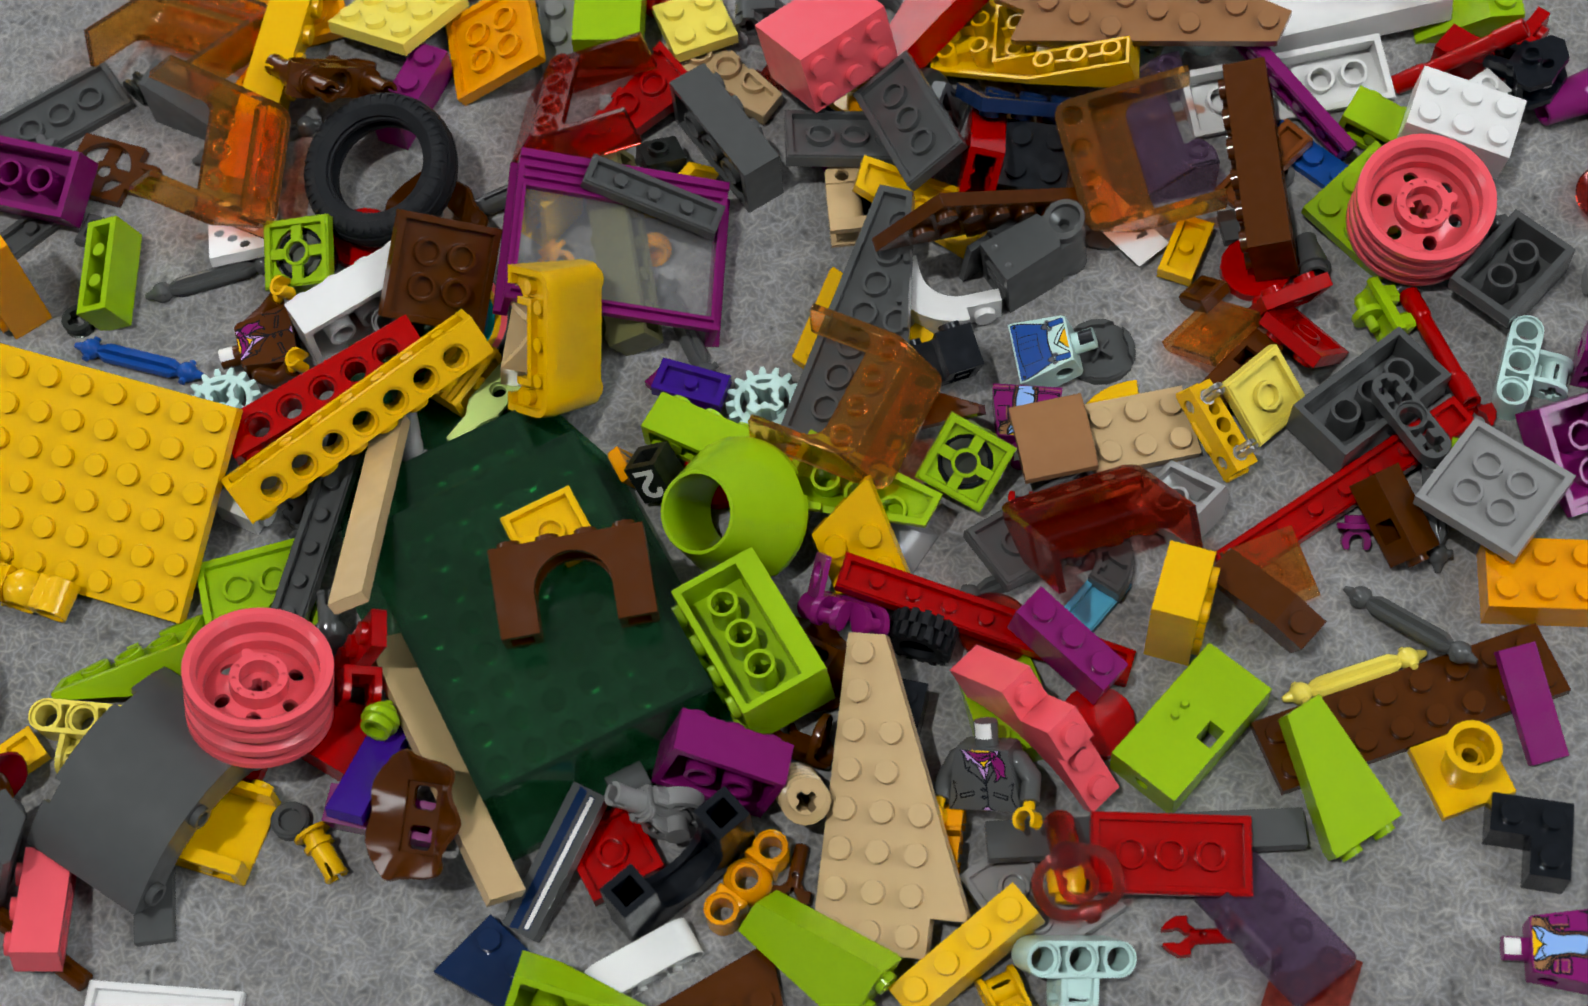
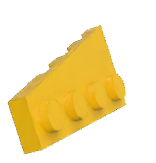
[852,155,988,259]

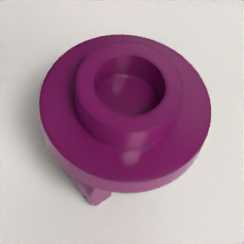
[1337,515,1371,550]

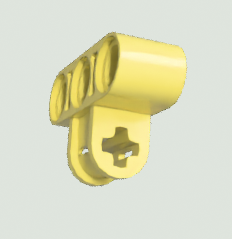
[28,698,122,774]

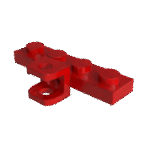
[334,608,387,707]

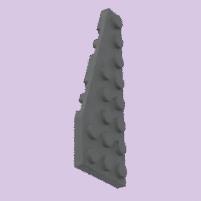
[779,184,915,461]

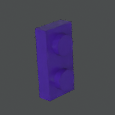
[651,357,732,413]

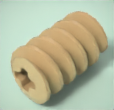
[776,762,831,826]

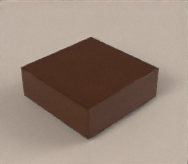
[1179,275,1231,313]

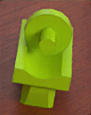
[1351,276,1416,342]

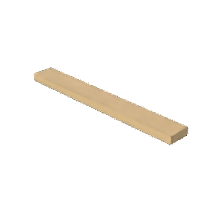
[327,415,411,615]
[372,633,526,907]

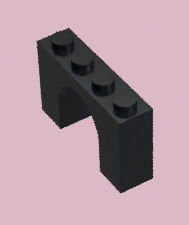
[599,786,755,942]

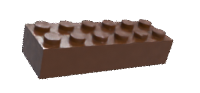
[1218,57,1299,282]

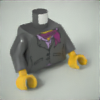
[933,717,1043,831]

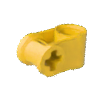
[974,964,1033,1006]

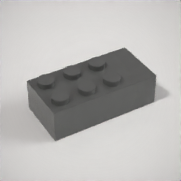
[669,63,784,213]
[1286,326,1452,474]

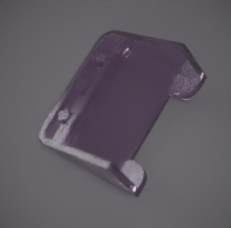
[1084,51,1220,210]

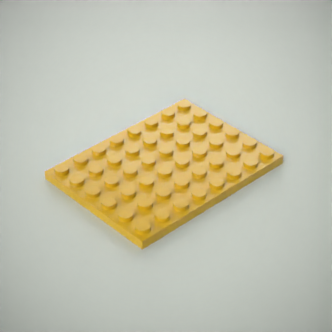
[0,343,243,624]

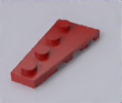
[570,41,688,158]

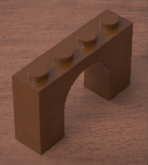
[487,519,661,649]

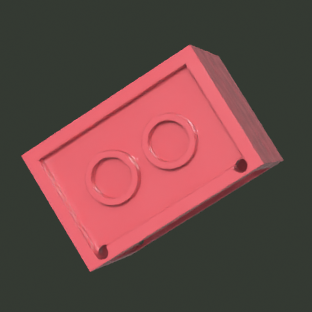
[755,0,898,113]

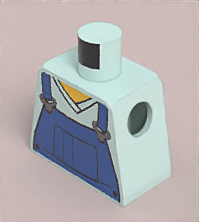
[1008,315,1098,387]

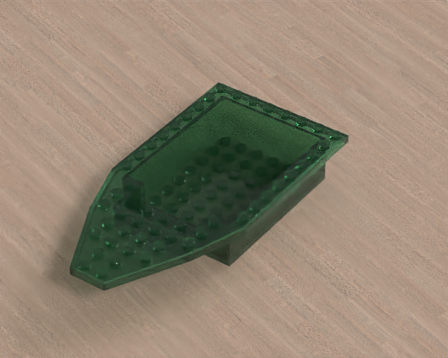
[341,322,733,862]

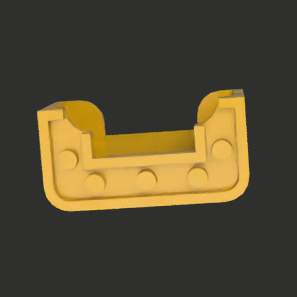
[508,259,604,418]

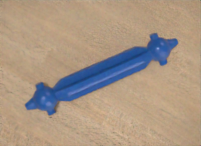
[74,336,204,385]

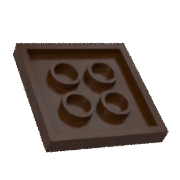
[378,209,502,334]

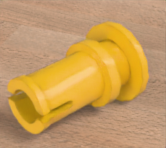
[294,821,349,884]

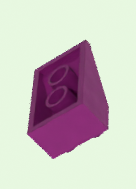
[1515,392,1588,518]

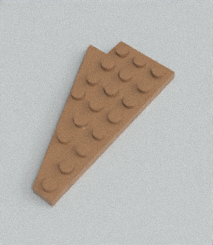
[994,0,1292,46]

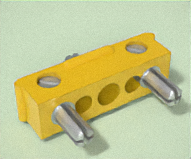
[1176,378,1258,483]

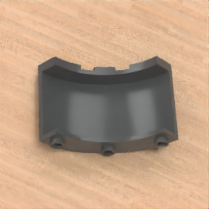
[26,666,259,915]

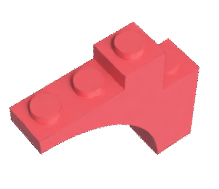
[950,645,1119,812]

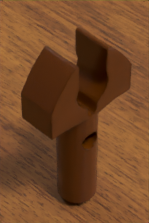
[771,843,812,907]

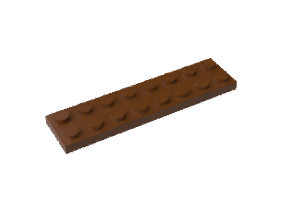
[1250,623,1571,795]

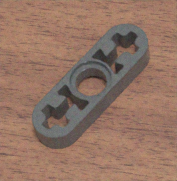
[1370,372,1451,467]

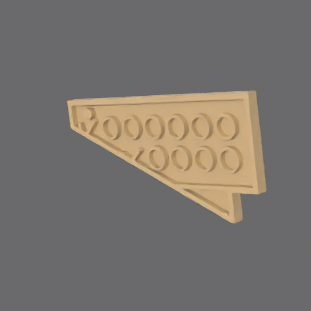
[815,632,971,960]

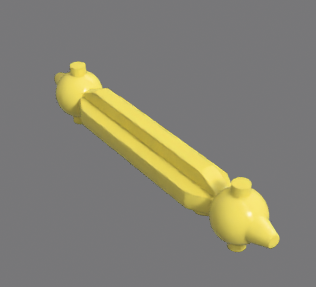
[1281,647,1427,705]

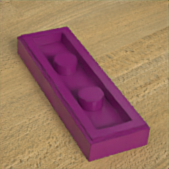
[1494,641,1569,766]

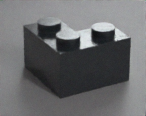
[908,320,984,390]
[1482,792,1575,894]

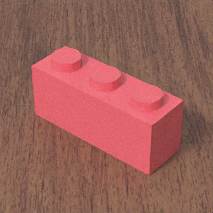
[3,847,77,972]

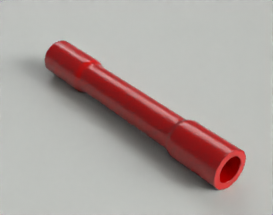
[1391,18,1530,95]
[1399,287,1481,410]

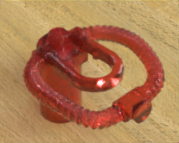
[1031,810,1125,924]

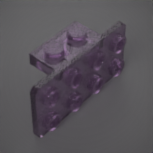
[1191,852,1356,1006]

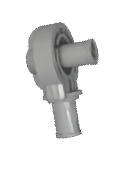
[604,781,705,844]

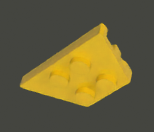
[812,475,910,607]

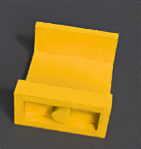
[175,779,281,886]

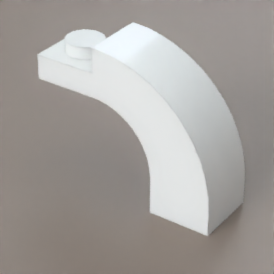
[910,255,1002,334]

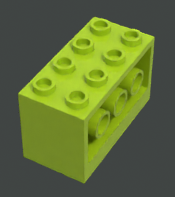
[670,547,835,734]

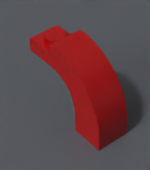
[1431,7,1551,81]

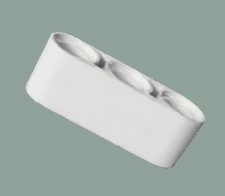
[584,918,704,998]

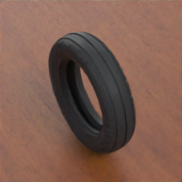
[304,93,458,248]

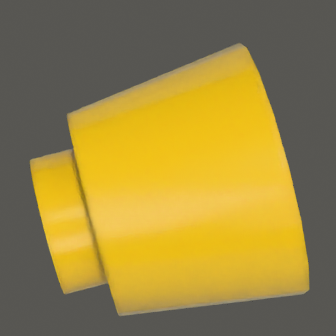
[1044,858,1088,905]

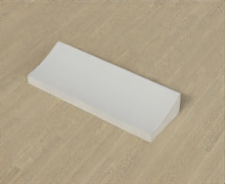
[1266,0,1453,53]
[1175,33,1396,140]

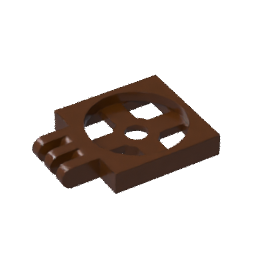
[77,133,162,208]

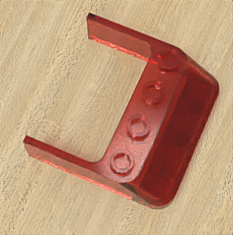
[512,32,657,163]
[1002,464,1203,594]

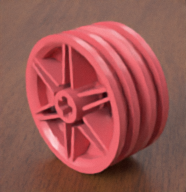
[1346,133,1497,286]
[181,607,335,769]

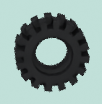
[887,607,959,666]

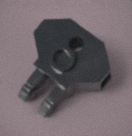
[1482,35,1569,111]

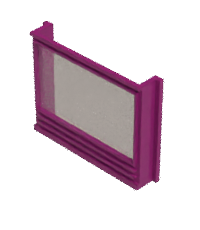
[492,147,730,347]

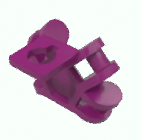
[797,552,890,635]

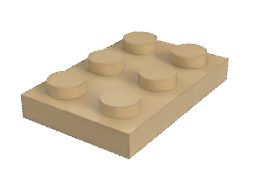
[1084,386,1202,478]

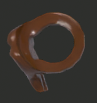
[772,713,834,769]

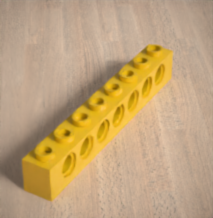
[221,309,495,524]

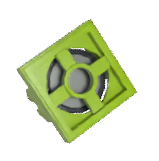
[263,214,339,294]
[915,411,1017,513]

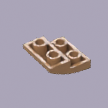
[1008,393,1099,484]

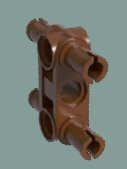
[265,54,397,103]

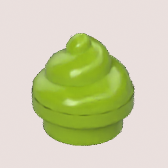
[360,700,400,741]

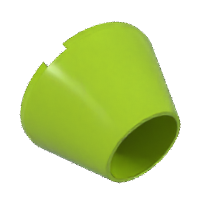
[661,436,808,577]

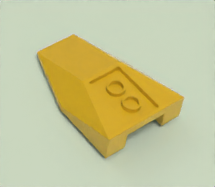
[930,0,1140,89]

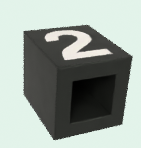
[624,441,684,504]

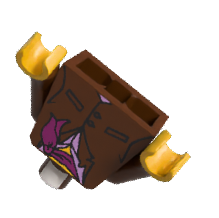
[218,275,309,388]

